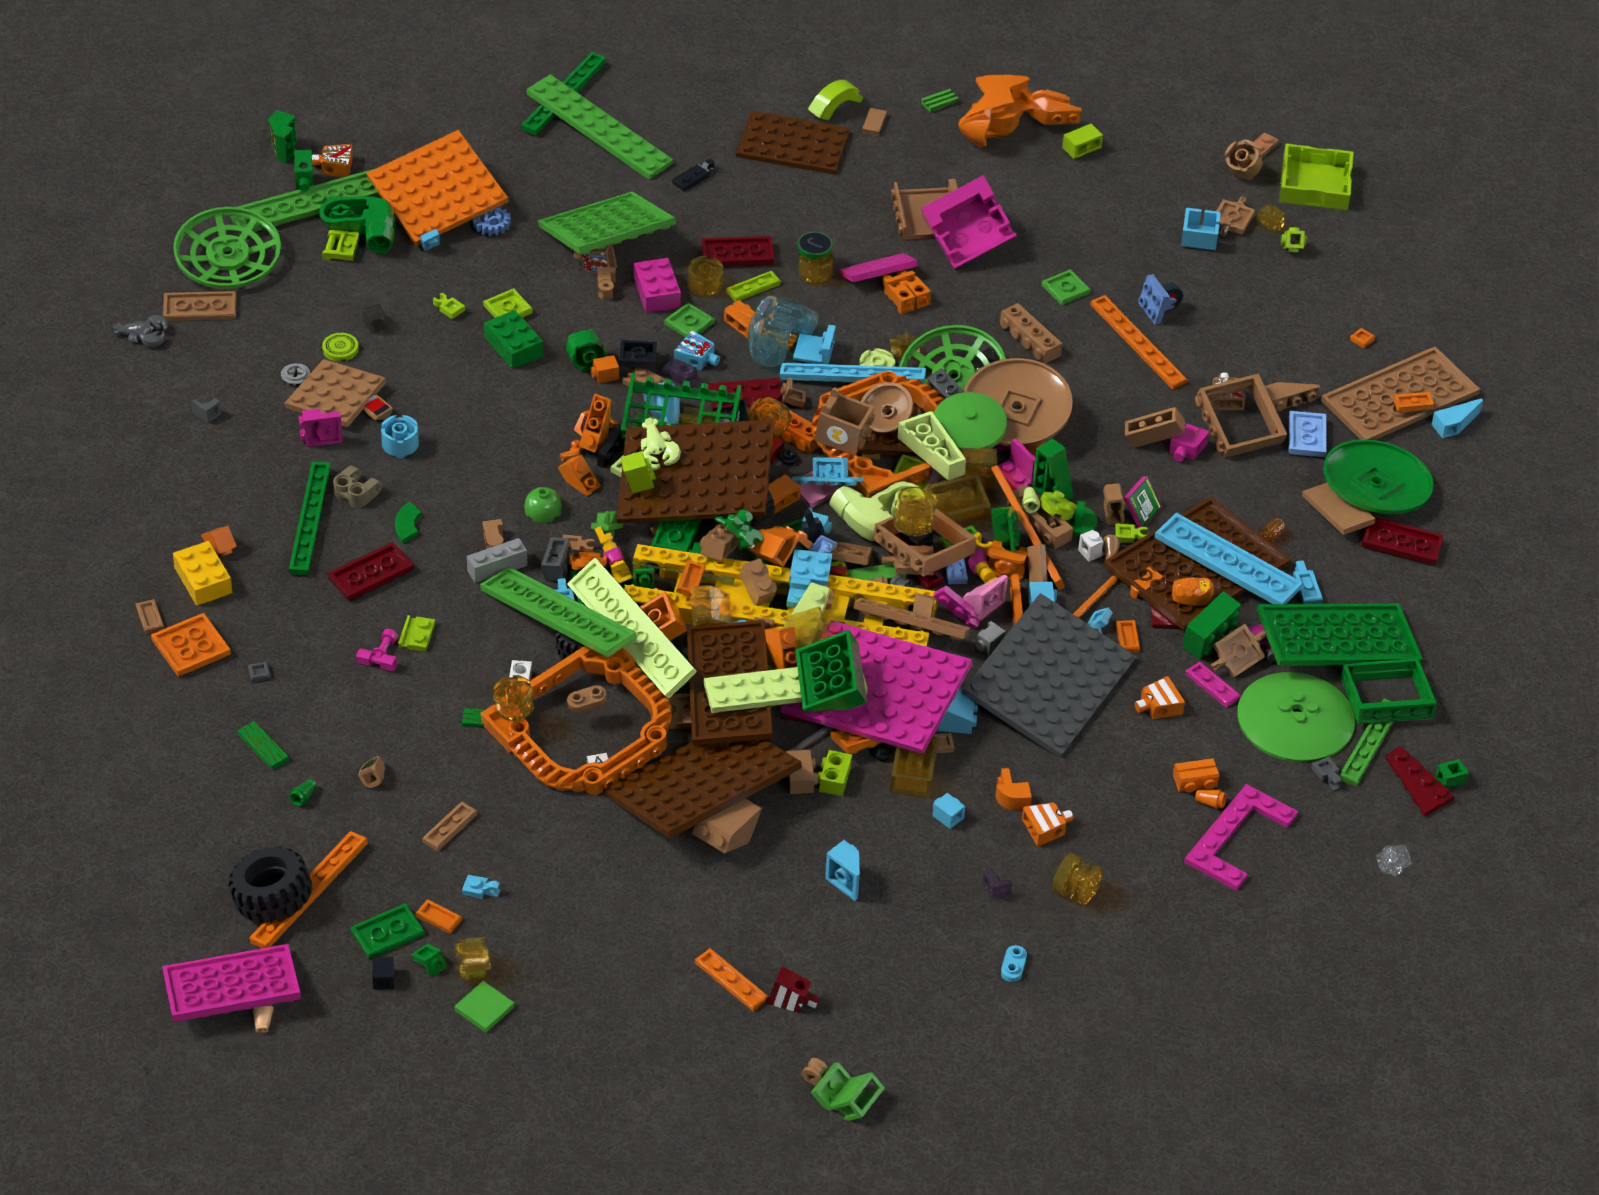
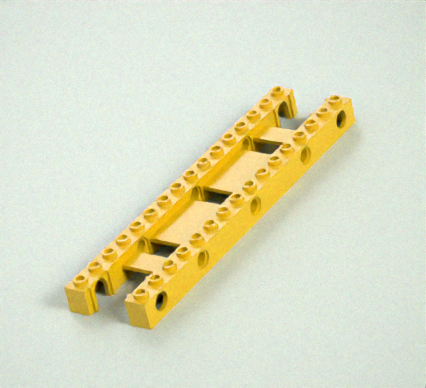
[624,544,937,647]

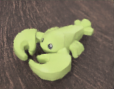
[641,418,681,470]

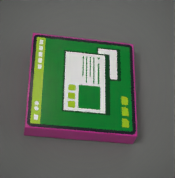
[1124,476,1162,528]

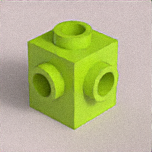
[1281,227,1307,253]

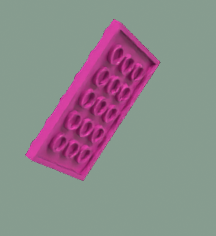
[162,944,301,1022]

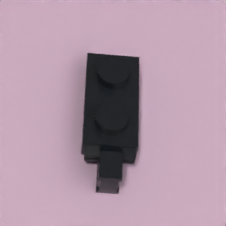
[672,159,715,192]
[597,426,625,468]
[802,509,831,553]

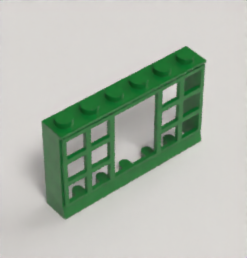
[621,373,742,440]

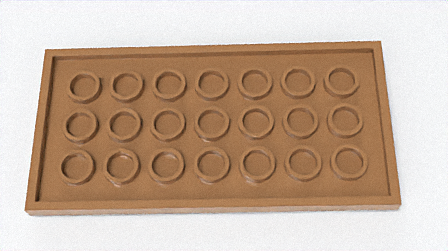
[1321,347,1480,440]

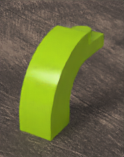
[808,80,864,120]

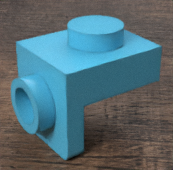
[420,229,440,251]

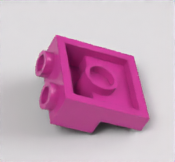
[298,409,343,447]

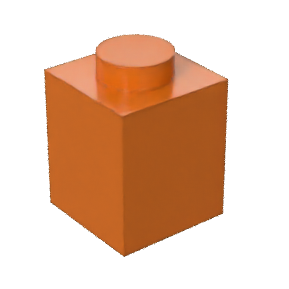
[591,355,619,384]

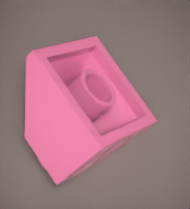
[963,575,1008,620]

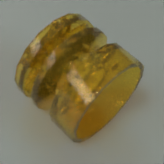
[893,487,937,536]
[1052,852,1104,906]

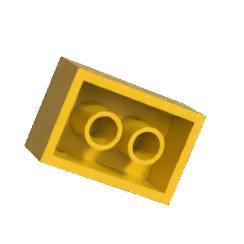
[173,541,232,606]

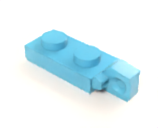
[1293,561,1322,604]

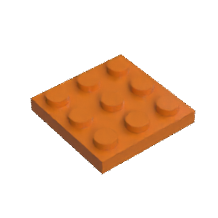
[151,613,231,677]

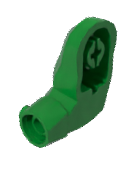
[319,196,396,254]

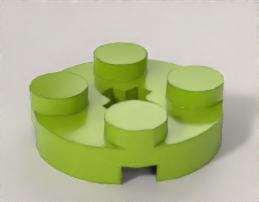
[1039,491,1077,520]

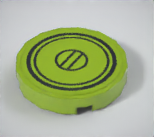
[322,333,358,362]

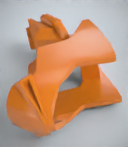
[958,75,1082,148]

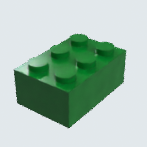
[484,310,543,369]
[1182,591,1241,660]

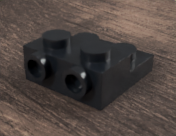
[619,340,657,368]

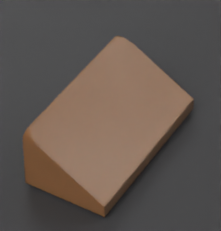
[910,593,935,633]

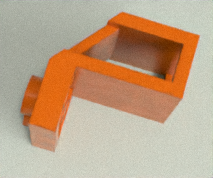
[748,526,813,567]

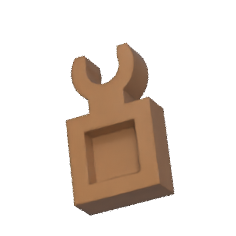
[563,535,595,555]

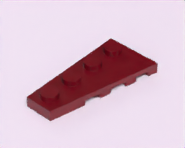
[1386,746,1454,817]

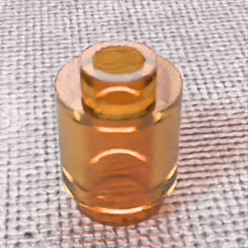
[1259,518,1286,544]

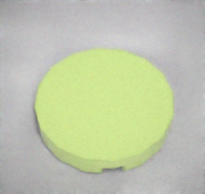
[859,348,896,367]

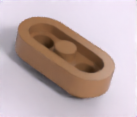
[567,685,606,712]

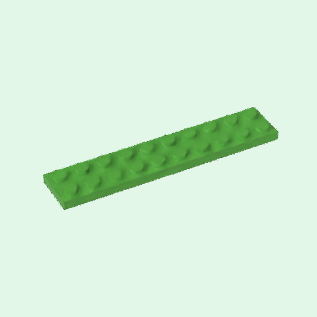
[526,74,673,180]
[230,169,381,234]
[480,566,637,657]

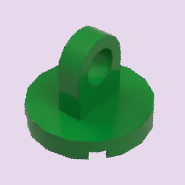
[1060,500,1098,537]

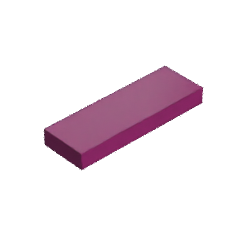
[1186,662,1241,708]

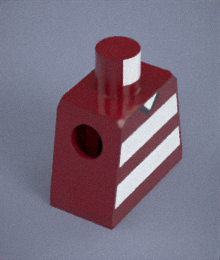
[767,966,820,1013]

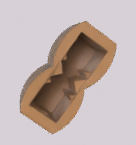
[1103,483,1125,526]

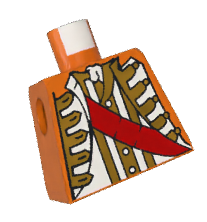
[312,144,352,177]

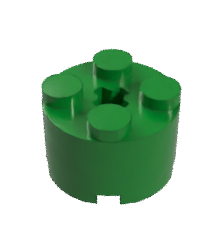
[566,329,607,372]

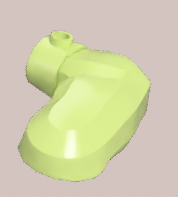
[830,481,927,541]

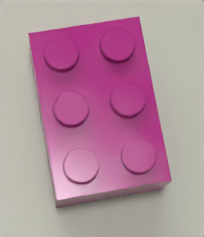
[634,258,681,313]

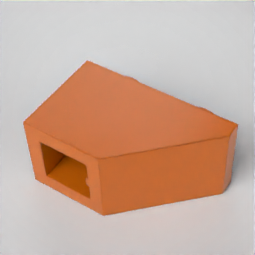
[557,455,600,496]

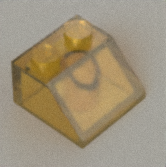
[690,585,732,626]

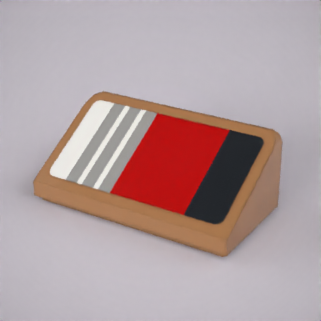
[363,393,393,420]

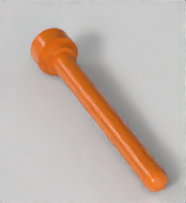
[1073,576,1118,618]

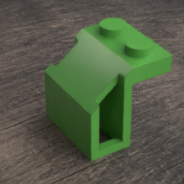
[811,1062,885,1121]

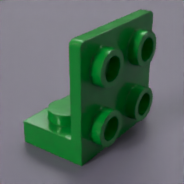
[991,506,1021,552]

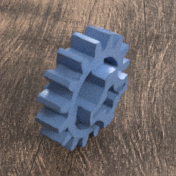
[473,206,511,236]

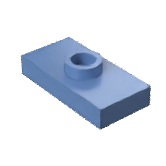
[945,558,968,584]

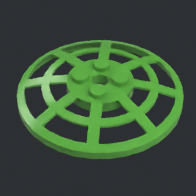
[173,207,281,289]
[899,325,1006,413]

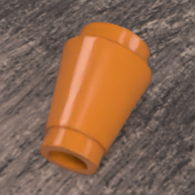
[1195,790,1226,809]

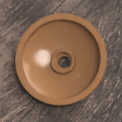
[861,382,913,434]

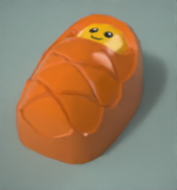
[1172,577,1214,606]

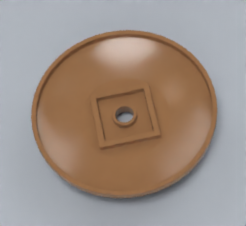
[963,358,1073,447]

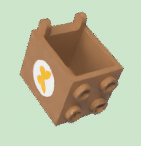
[814,388,875,456]

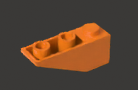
[579,394,612,452]
[765,626,797,669]

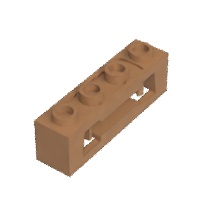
[1007,484,1073,550]

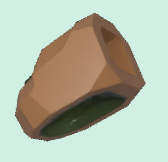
[358,756,385,788]

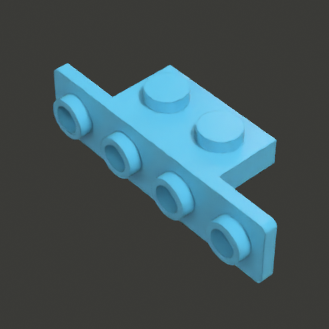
[792,457,863,486]

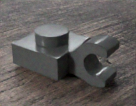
[1311,757,1342,792]

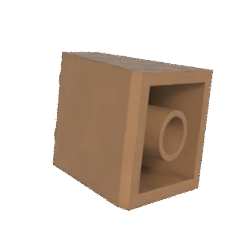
[692,799,762,853]

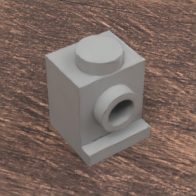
[975,621,1005,655]

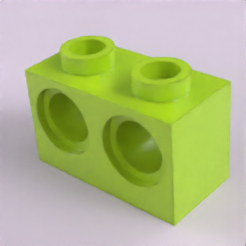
[817,750,852,796]

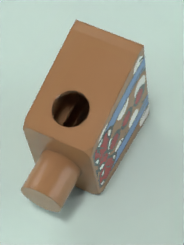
[574,244,617,274]

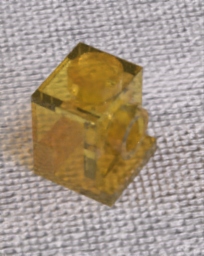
[1257,203,1285,231]

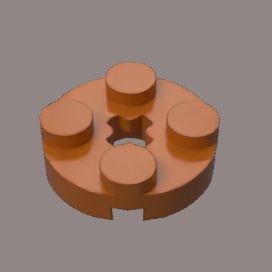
[569,552,607,570]

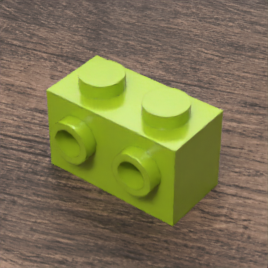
[1062,124,1103,159]
[621,451,656,494]

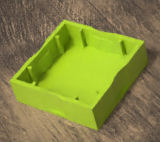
[1279,144,1353,211]

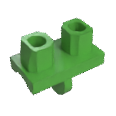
[591,511,623,540]

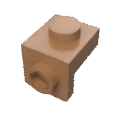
[780,378,806,408]

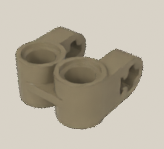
[333,465,383,508]

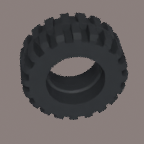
[228,846,312,923]

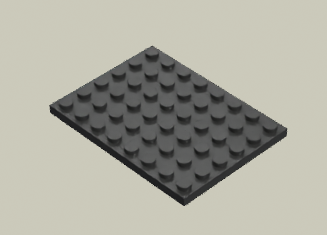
[962,593,1137,758]

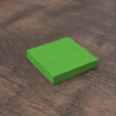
[1041,269,1091,305]
[664,303,715,337]
[454,981,515,1033]

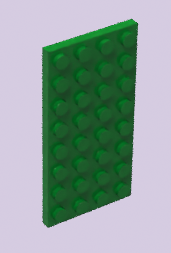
[1256,603,1423,666]

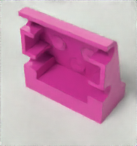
[922,175,1017,269]

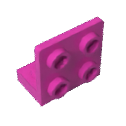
[997,438,1035,491]

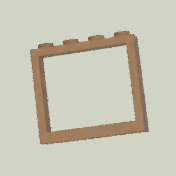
[1195,373,1287,458]
[874,502,976,577]

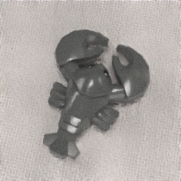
[113,315,168,347]

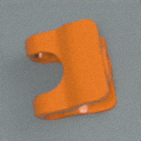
[988,540,1028,581]

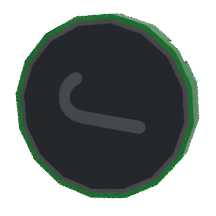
[797,232,833,259]

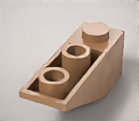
[1265,382,1320,411]

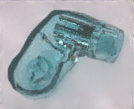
[749,296,818,368]

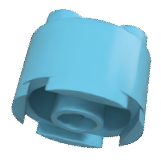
[381,415,419,459]

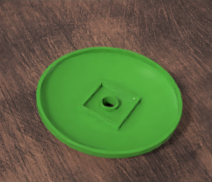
[1237,672,1355,762]

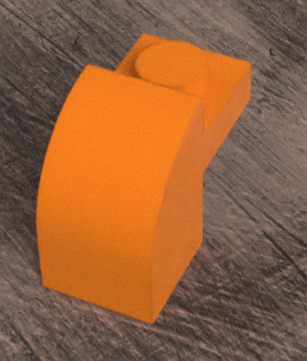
[995,768,1032,811]

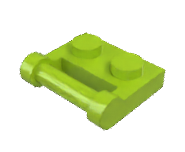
[322,230,360,261]

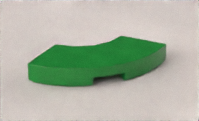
[395,502,421,544]

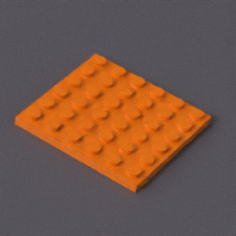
[367,130,509,246]

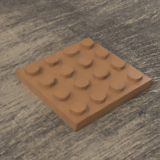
[284,359,386,428]

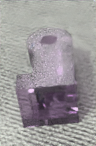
[662,358,698,387]

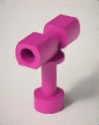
[356,629,398,672]

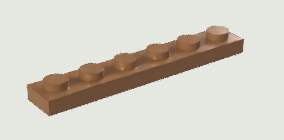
[854,597,970,640]

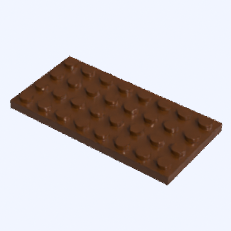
[687,620,773,745]

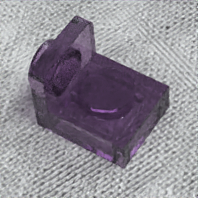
[982,867,1012,900]

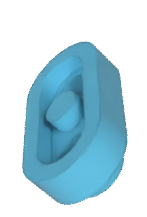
[1001,945,1027,982]

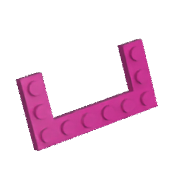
[1184,784,1298,891]

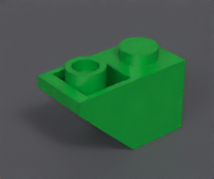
[632,567,654,589]

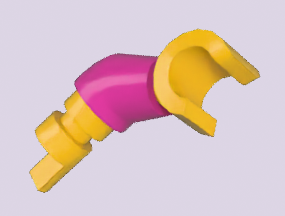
[594,526,633,584]
[968,532,997,583]

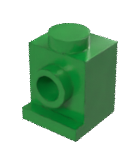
[1435,759,1469,789]

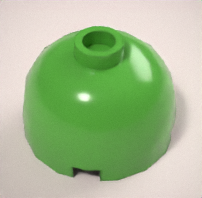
[524,487,562,523]

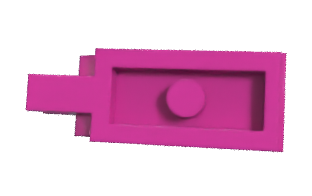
[933,586,982,629]

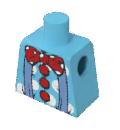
[674,331,720,370]

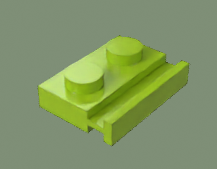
[398,615,435,652]

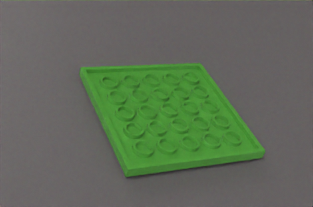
[538,192,676,254]

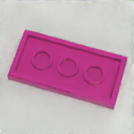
[839,253,918,283]

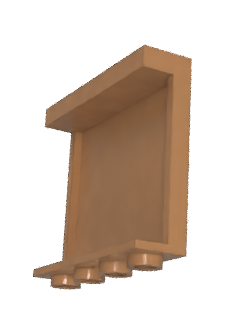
[891,179,958,240]

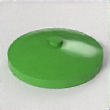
[934,392,1007,454]

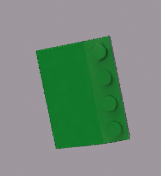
[795,630,867,712]

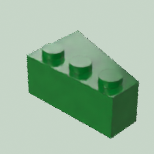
[1032,438,1073,500]

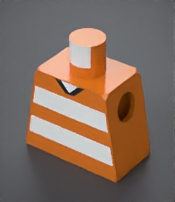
[1134,676,1185,719]
[1022,803,1073,847]

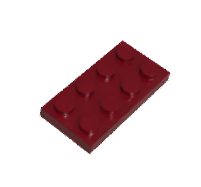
[701,236,774,267]
[708,378,785,413]
[1361,517,1444,565]
[328,542,414,601]

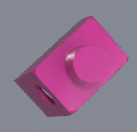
[1169,423,1209,462]

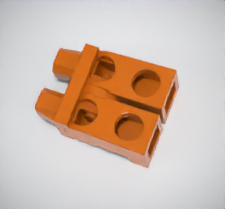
[882,270,931,314]

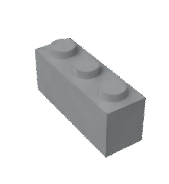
[467,538,527,584]

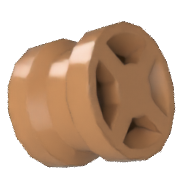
[802,1058,828,1085]

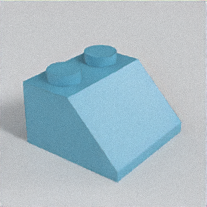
[825,840,860,901]

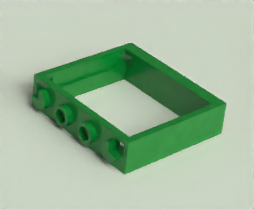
[1341,658,1437,724]

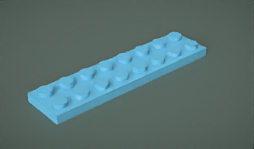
[1155,513,1303,604]

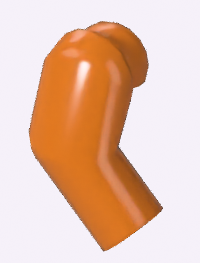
[560,440,582,462]

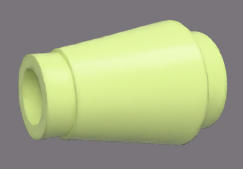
[1022,487,1040,513]

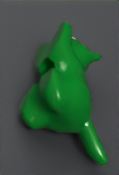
[715,510,764,550]

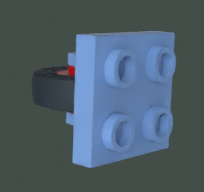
[1138,274,1183,325]

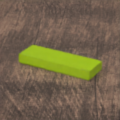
[726,271,781,302]

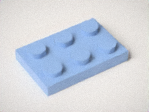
[1289,411,1326,457]

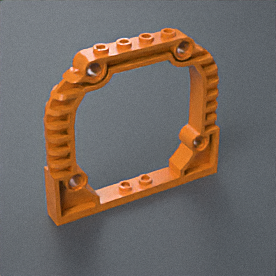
[811,371,987,498]
[480,646,672,795]

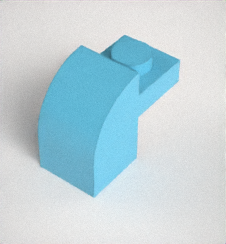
[786,577,811,608]

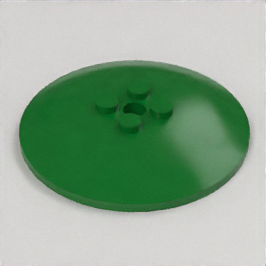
[1323,440,1434,514]

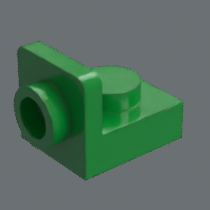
[411,944,447,977]

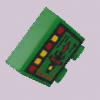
[268,110,297,164]

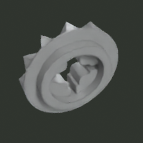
[281,363,310,387]

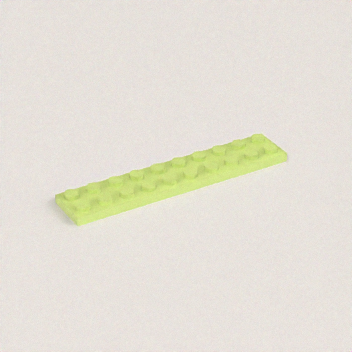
[567,558,697,699]

